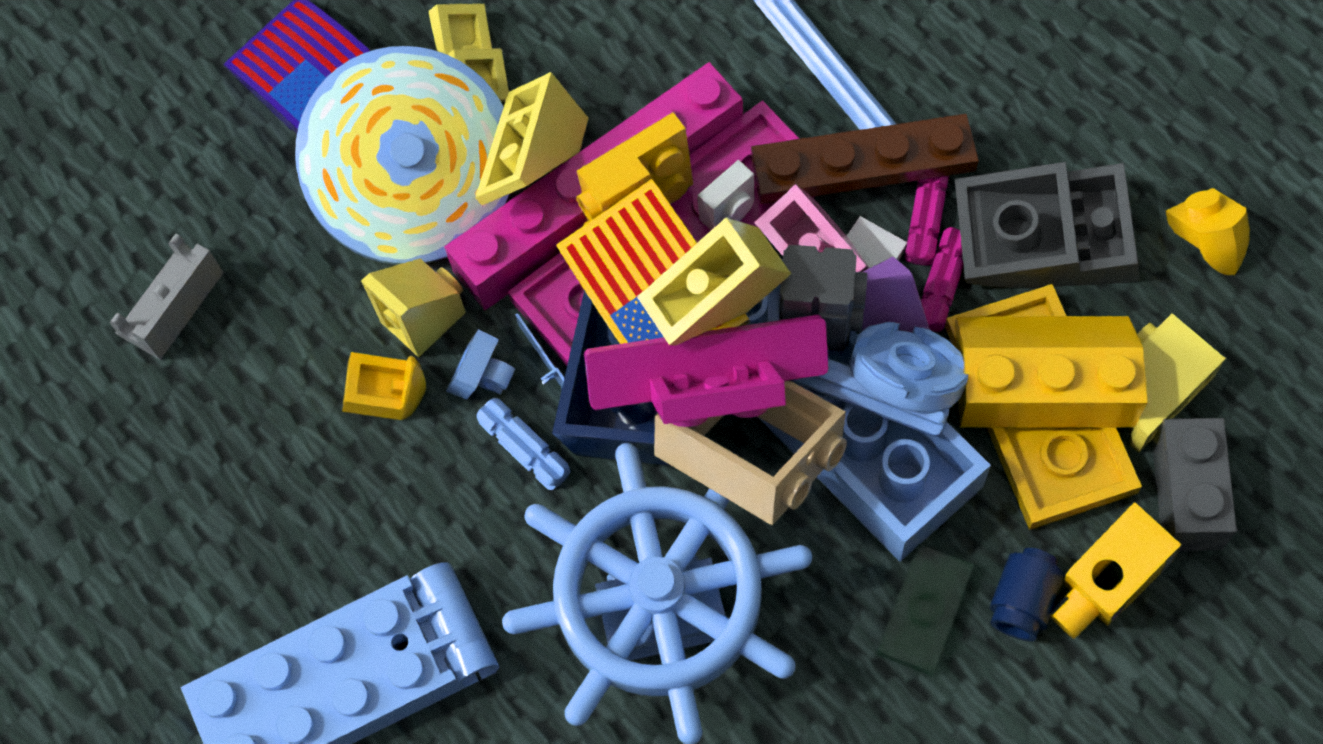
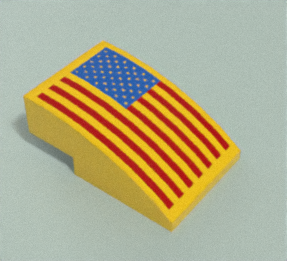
[556,179,750,344]

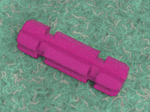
[904,176,949,266]
[921,227,964,333]

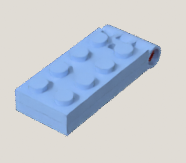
[181,562,499,744]

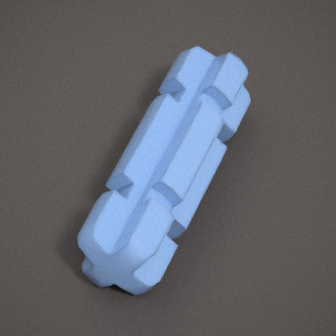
[476,398,571,490]

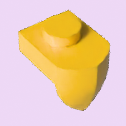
[1165,188,1250,275]
[342,352,426,420]

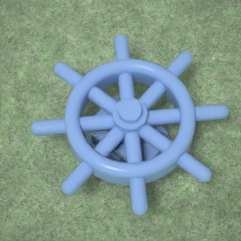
[502,443,812,744]

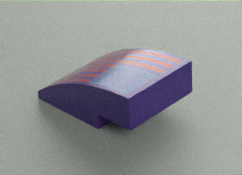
[223,0,370,134]

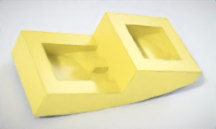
[429,4,509,102]

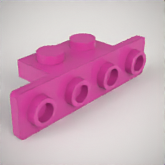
[584,315,828,427]

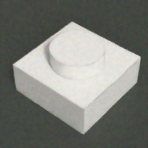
[698,160,754,230]

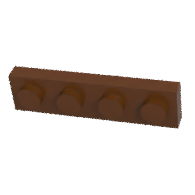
[750,114,979,205]

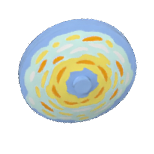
[295,46,509,265]

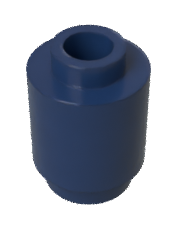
[990,547,1065,641]

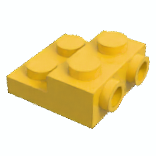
[576,112,693,226]

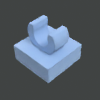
[446,329,515,399]

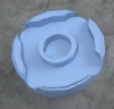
[849,322,968,412]

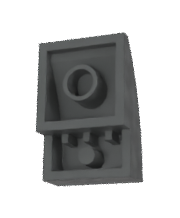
[955,162,1140,288]

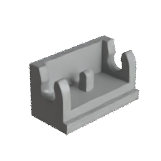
[110,234,223,360]

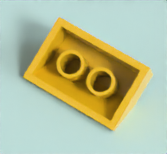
[955,316,1148,427]

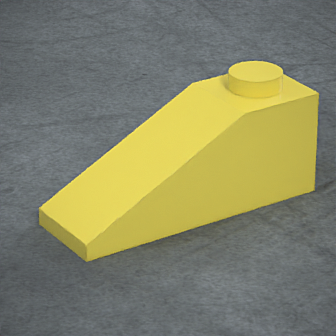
[475,72,588,205]

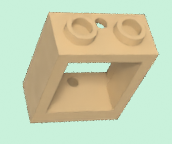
[654,380,847,525]

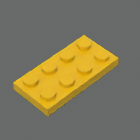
[945,284,1142,530]

